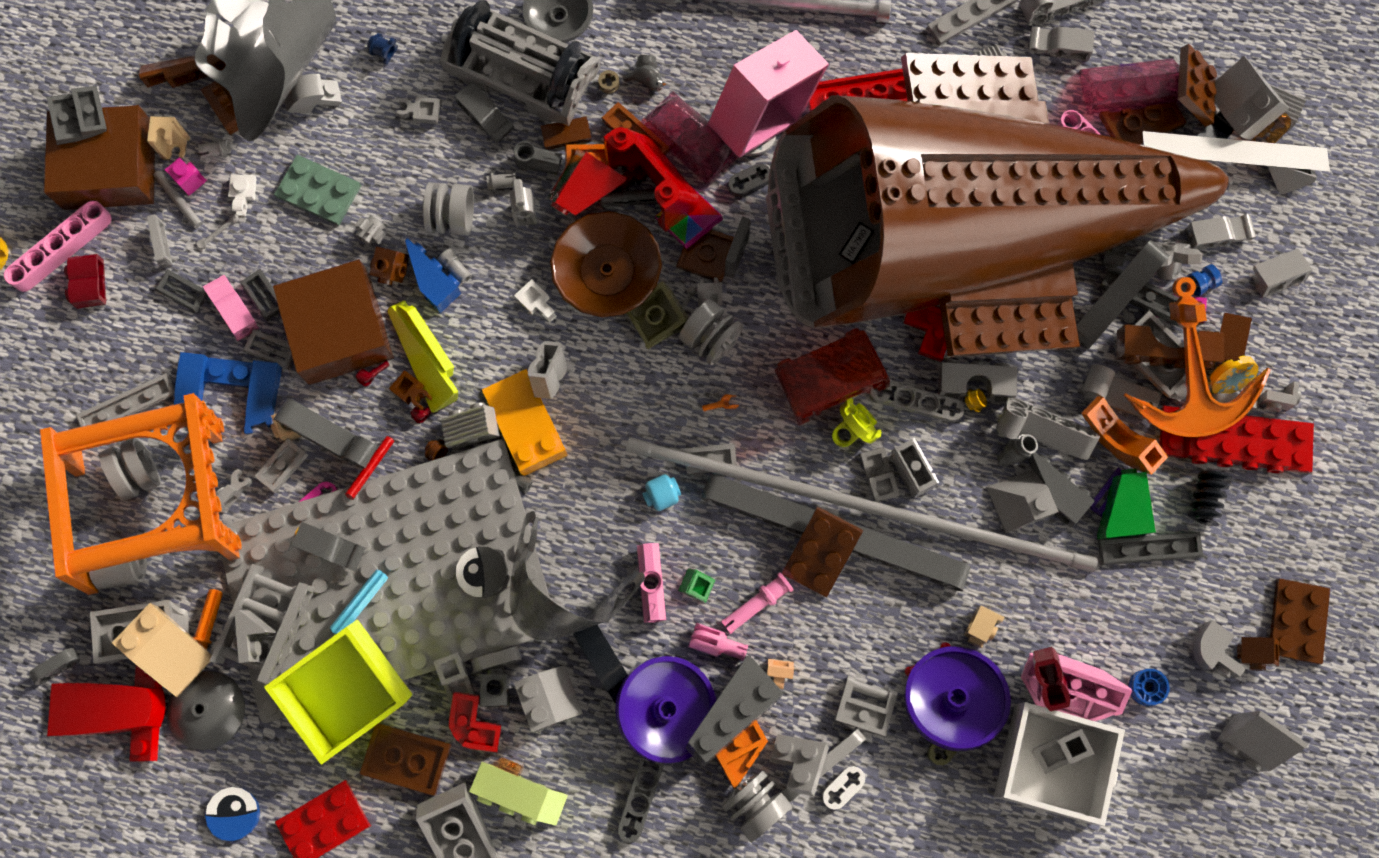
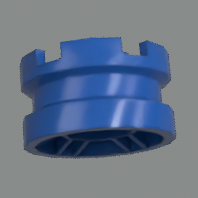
[1128,668,1170,706]

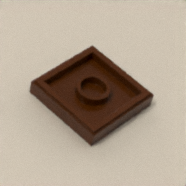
[676,229,734,282]

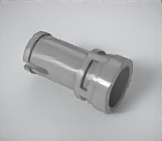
[437,248,472,285]

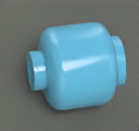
[642,474,681,511]

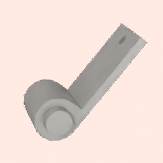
[1081,364,1162,419]

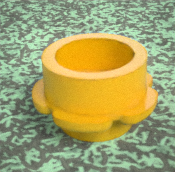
[965,389,987,412]

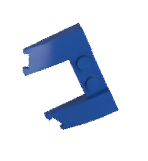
[174,352,282,435]

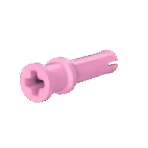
[721,572,794,634]

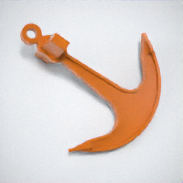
[1123,277,1271,437]

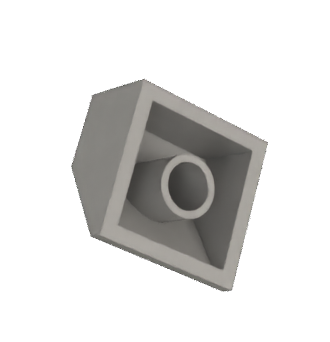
[514,665,583,733]

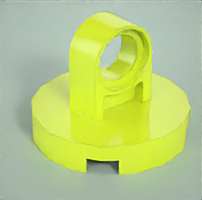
[832,398,882,447]

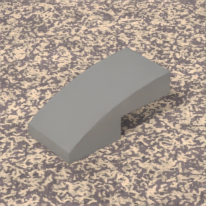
[859,447,900,502]
[433,652,475,705]

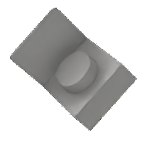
[234,610,276,664]

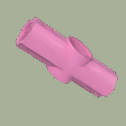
[637,543,666,623]

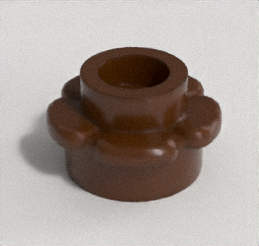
[424,439,448,461]

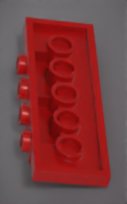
[808,69,907,111]
[1159,406,1314,473]

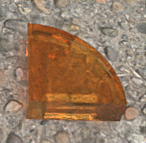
[497,757,524,776]

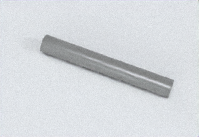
[153,171,203,229]

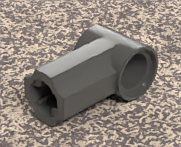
[514,141,562,175]

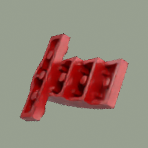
[47,665,166,762]

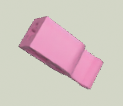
[203,275,259,341]

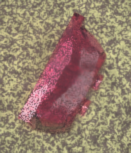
[641,92,739,187]

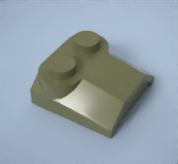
[627,281,688,349]

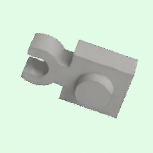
[397,97,441,124]

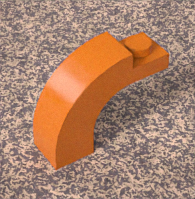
[1081,396,1168,475]

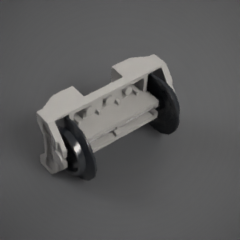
[440,0,601,126]

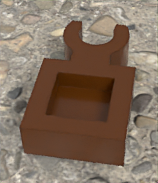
[389,370,432,410]

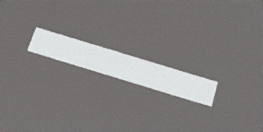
[1143,131,1330,171]

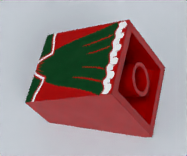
[547,148,627,216]

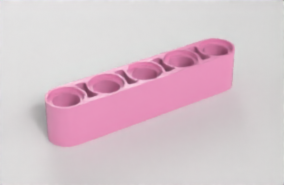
[4,201,111,292]

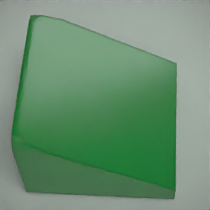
[678,568,716,603]

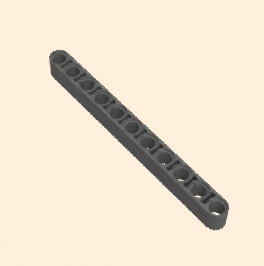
[701,474,971,591]

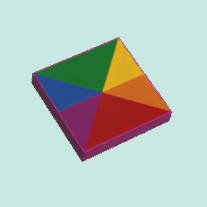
[655,186,723,249]

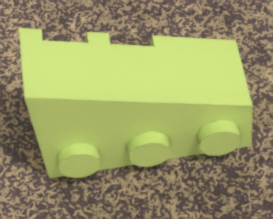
[469,762,568,825]

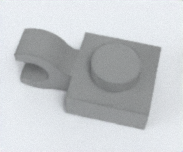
[216,469,253,513]

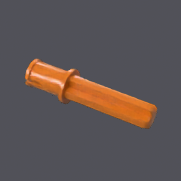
[193,589,223,650]

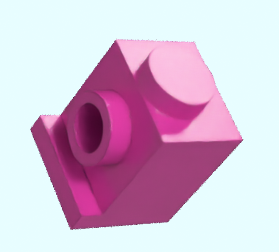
[165,157,207,196]

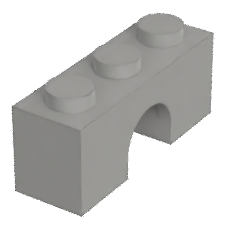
[938,360,1017,401]

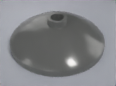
[523,0,593,43]
[167,671,245,750]

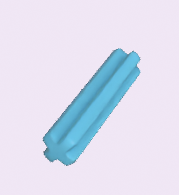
[330,569,388,634]

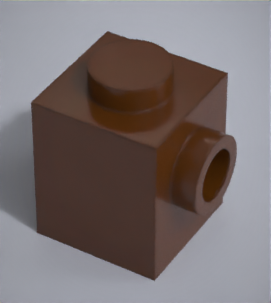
[1237,637,1279,671]

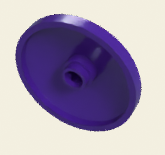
[904,646,1011,751]
[615,656,716,763]

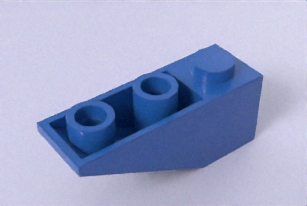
[405,238,461,313]

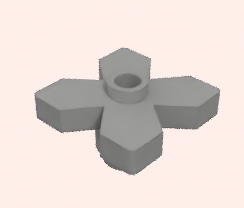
[1138,240,1202,280]

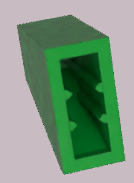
[1097,468,1156,540]

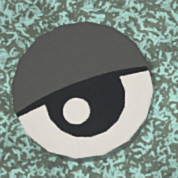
[456,546,508,598]

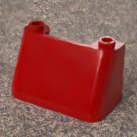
[603,127,698,232]

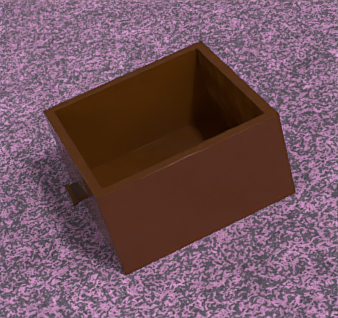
[44,105,155,210]
[273,259,394,385]

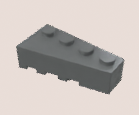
[685,654,784,768]

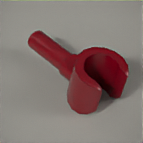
[356,361,390,387]
[410,407,432,424]

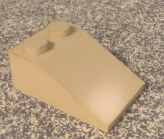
[112,603,212,697]

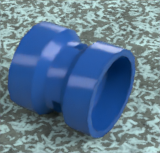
[1187,264,1223,296]

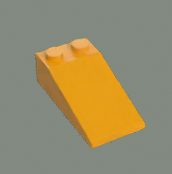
[482,369,568,476]

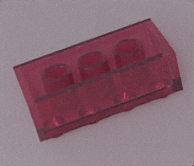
[1079,58,1181,115]

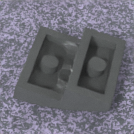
[46,86,107,145]

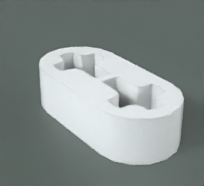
[822,766,865,809]

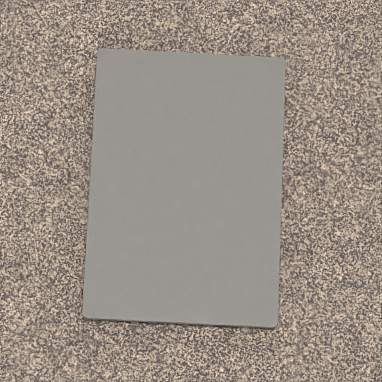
[221,440,550,723]

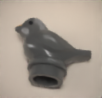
[623,55,666,92]
[997,434,1038,466]

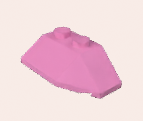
[1021,653,1132,721]

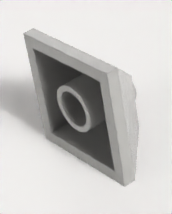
[986,470,1059,533]

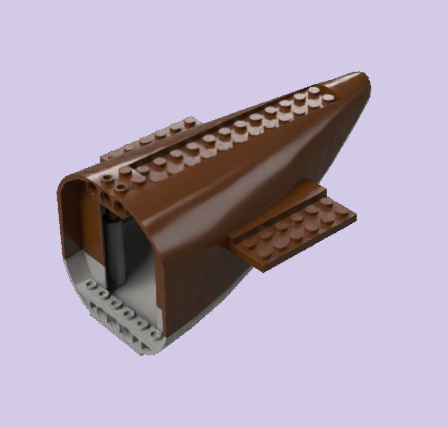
[766,53,1229,357]

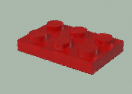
[275,780,371,858]

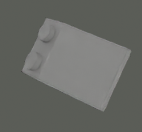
[1215,56,1289,141]
[1217,711,1308,773]
[416,783,499,858]

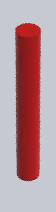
[345,436,394,500]

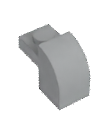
[285,74,342,114]
[1193,620,1246,679]
[1033,728,1095,774]

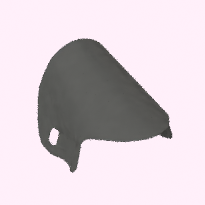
[195,0,336,142]
[509,511,645,641]

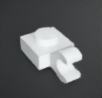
[228,175,256,216]
[514,279,557,323]

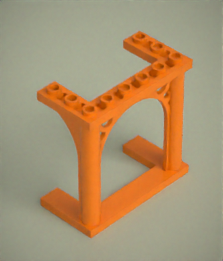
[40,393,242,595]

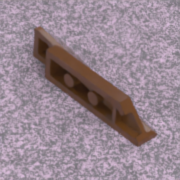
[139,54,226,88]

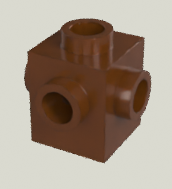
[369,246,409,286]

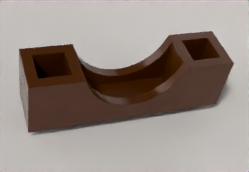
[1116,324,1224,371]

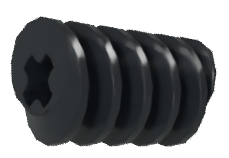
[1188,470,1232,526]

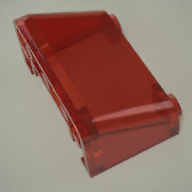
[775,328,890,426]

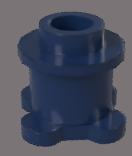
[367,33,398,65]

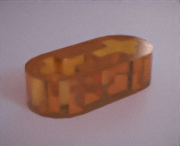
[1250,112,1291,143]

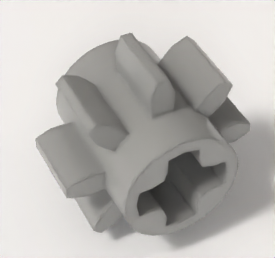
[354,215,386,246]

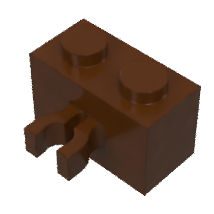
[200,81,238,135]

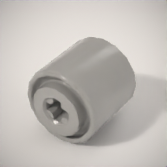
[89,541,147,590]

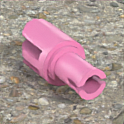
[689,623,748,661]

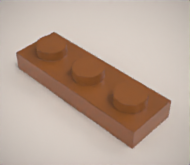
[602,102,670,155]

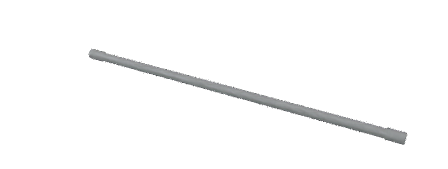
[626,437,1097,572]

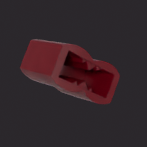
[64,254,106,309]
[1032,647,1070,712]

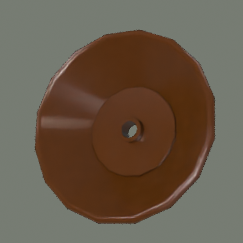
[550,211,662,318]

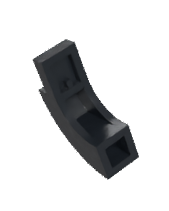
[573,625,628,705]

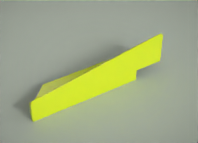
[388,300,458,413]

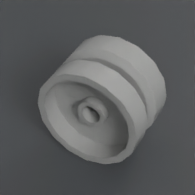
[99,438,161,501]

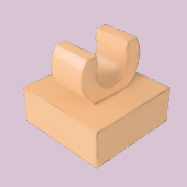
[767,659,794,689]

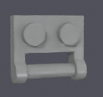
[835,675,898,737]

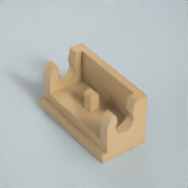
[147,116,190,160]

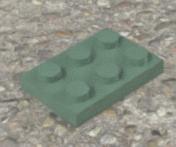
[274,155,362,226]

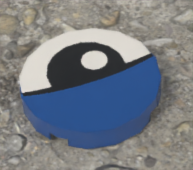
[205,787,260,841]

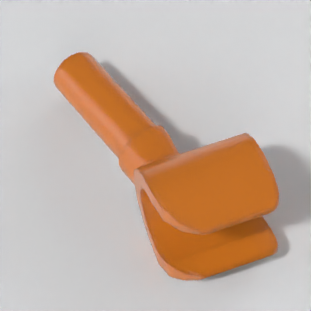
[702,394,739,411]

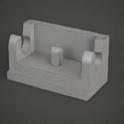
[1251,248,1312,298]

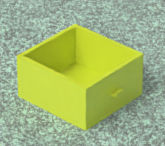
[264,620,413,765]

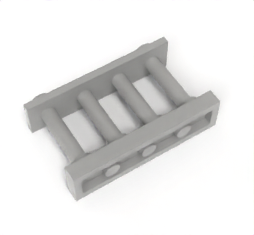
[210,564,315,684]

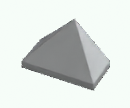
[1268,166,1317,194]

